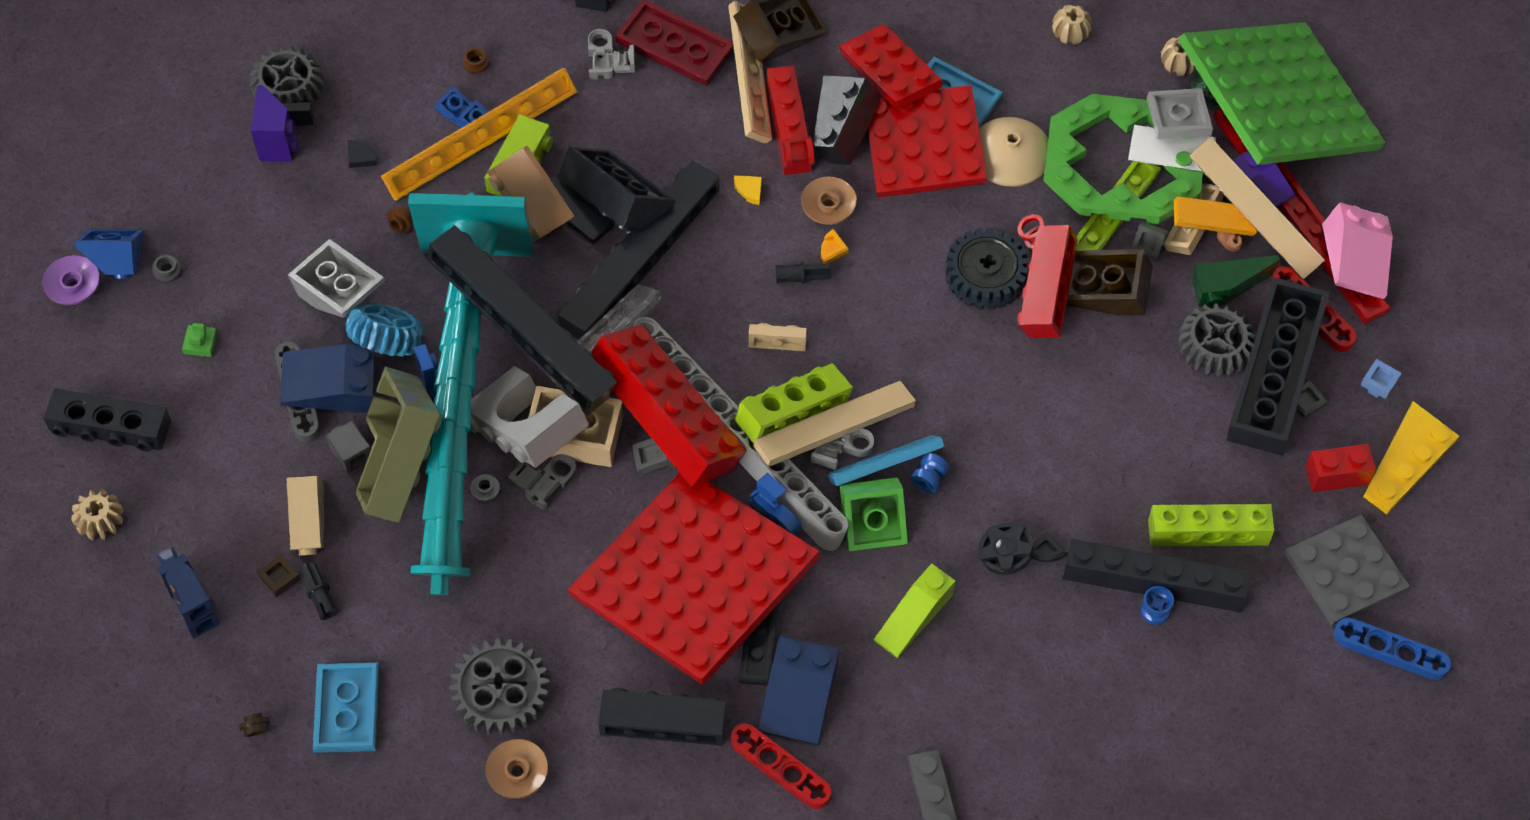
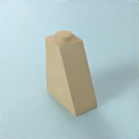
[287,476,324,556]

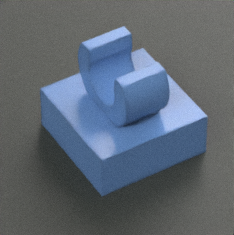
[1361,359,1402,399]

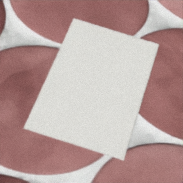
[1128,125,1216,171]

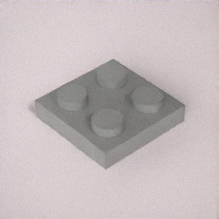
[1147,88,1213,139]

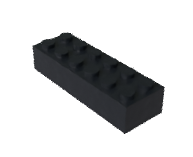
[1226,277,1330,456]

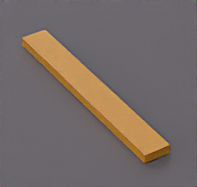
[381,68,577,200]

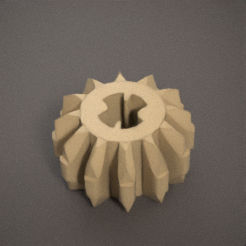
[71,489,123,541]

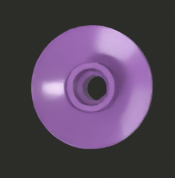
[42,255,100,305]

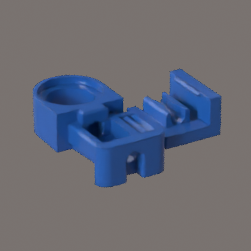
[749,472,802,535]

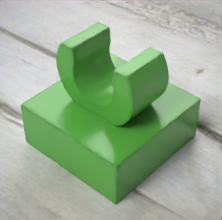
[182,323,218,357]

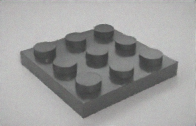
[1284,514,1410,626]

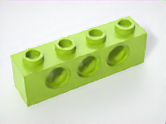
[735,363,853,443]
[1148,504,1274,547]

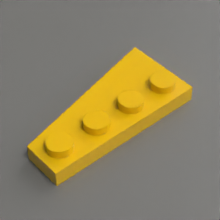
[1364,401,1459,515]

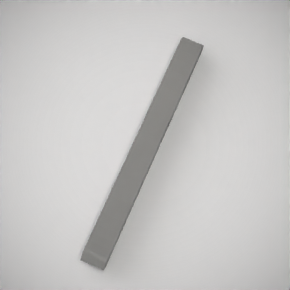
[633,317,848,551]

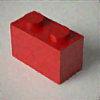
[1305,444,1376,493]

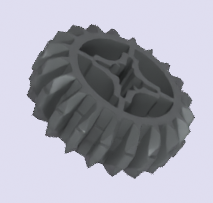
[250,46,324,106]
[1178,303,1256,377]

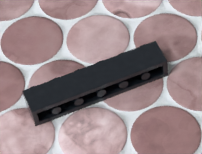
[1063,538,1250,613]

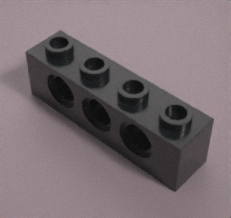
[43,388,171,452]

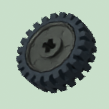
[945,228,1029,310]

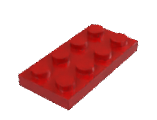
[839,24,942,110]

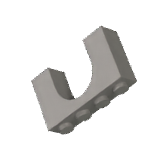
[471,366,589,468]

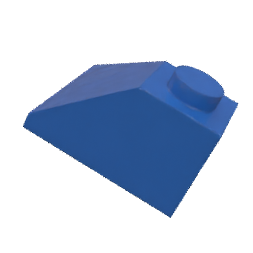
[74,229,144,279]

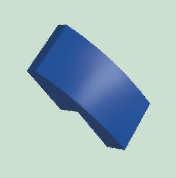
[434,86,489,128]

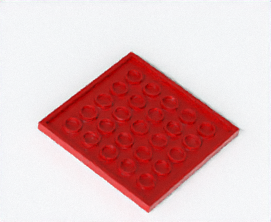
[568,473,821,686]

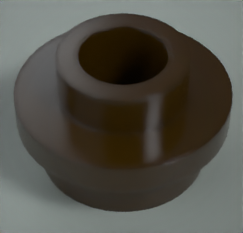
[239,713,270,737]

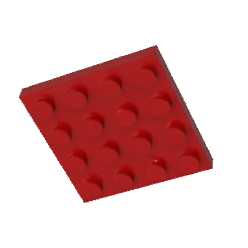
[868,85,987,197]

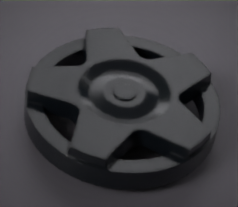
[979,523,1035,575]

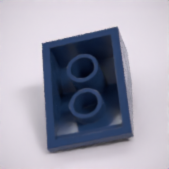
[280,344,374,413]
[758,636,839,746]

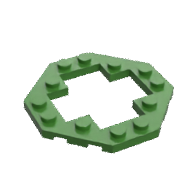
[1043,94,1203,224]

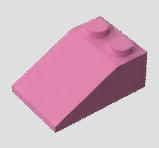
[1322,202,1393,299]

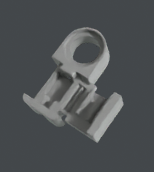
[588,29,635,79]
[811,428,874,470]

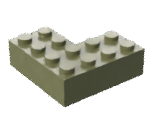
[355,367,441,523]

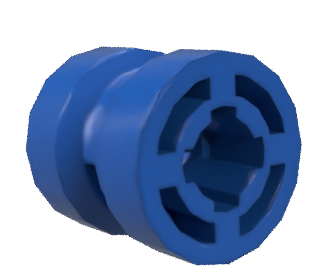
[910,453,950,494]
[1140,586,1174,625]

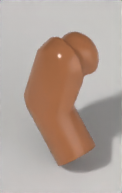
[1217,232,1242,251]

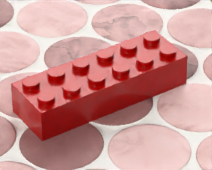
[591,324,746,487]

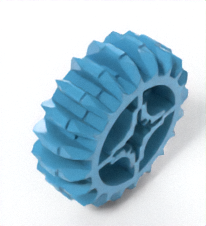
[346,302,424,357]

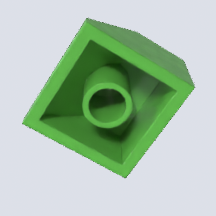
[839,477,908,551]

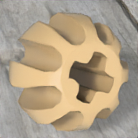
[1052,4,1092,45]
[1161,35,1196,76]

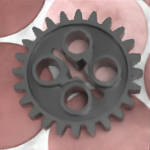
[449,638,550,736]

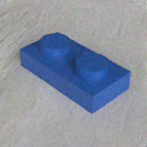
[414,344,438,398]

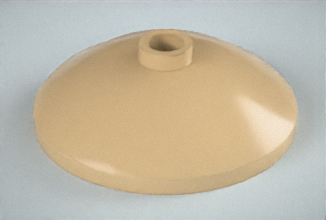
[979,117,1048,187]

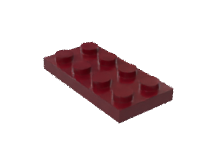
[615,0,734,86]

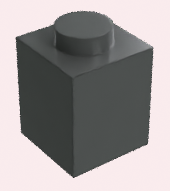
[326,421,371,474]

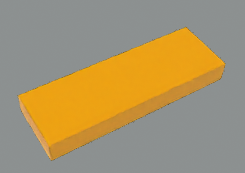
[1174,196,1257,236]

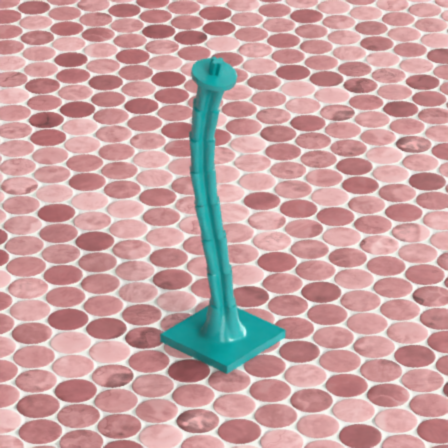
[408,193,534,595]

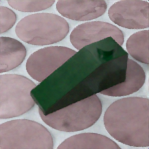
[1192,255,1279,308]

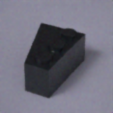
[813,76,882,165]

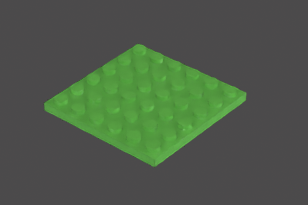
[1178,22,1386,165]

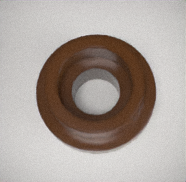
[462,47,489,73]
[387,206,413,233]

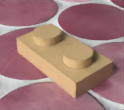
[749,323,807,351]

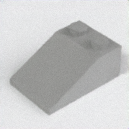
[288,239,385,318]

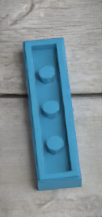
[827,435,945,486]

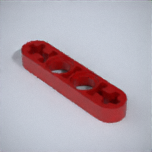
[1271,267,1357,352]
[731,723,831,809]

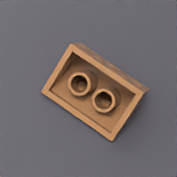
[487,145,574,241]

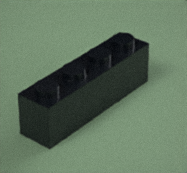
[598,688,726,746]

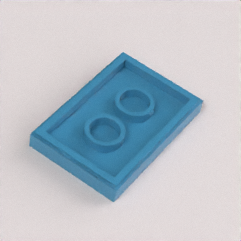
[928,57,1003,127]
[313,662,379,753]

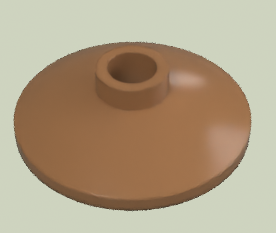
[801,176,857,225]
[485,739,548,799]

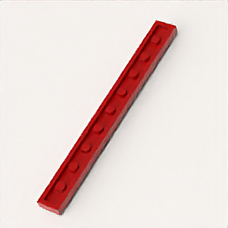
[1213,109,1390,325]

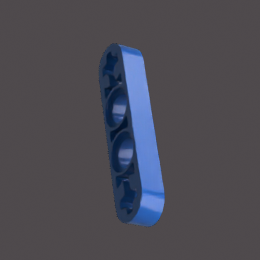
[1333,618,1451,680]

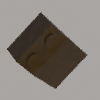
[733,0,828,62]
[1066,249,1153,316]

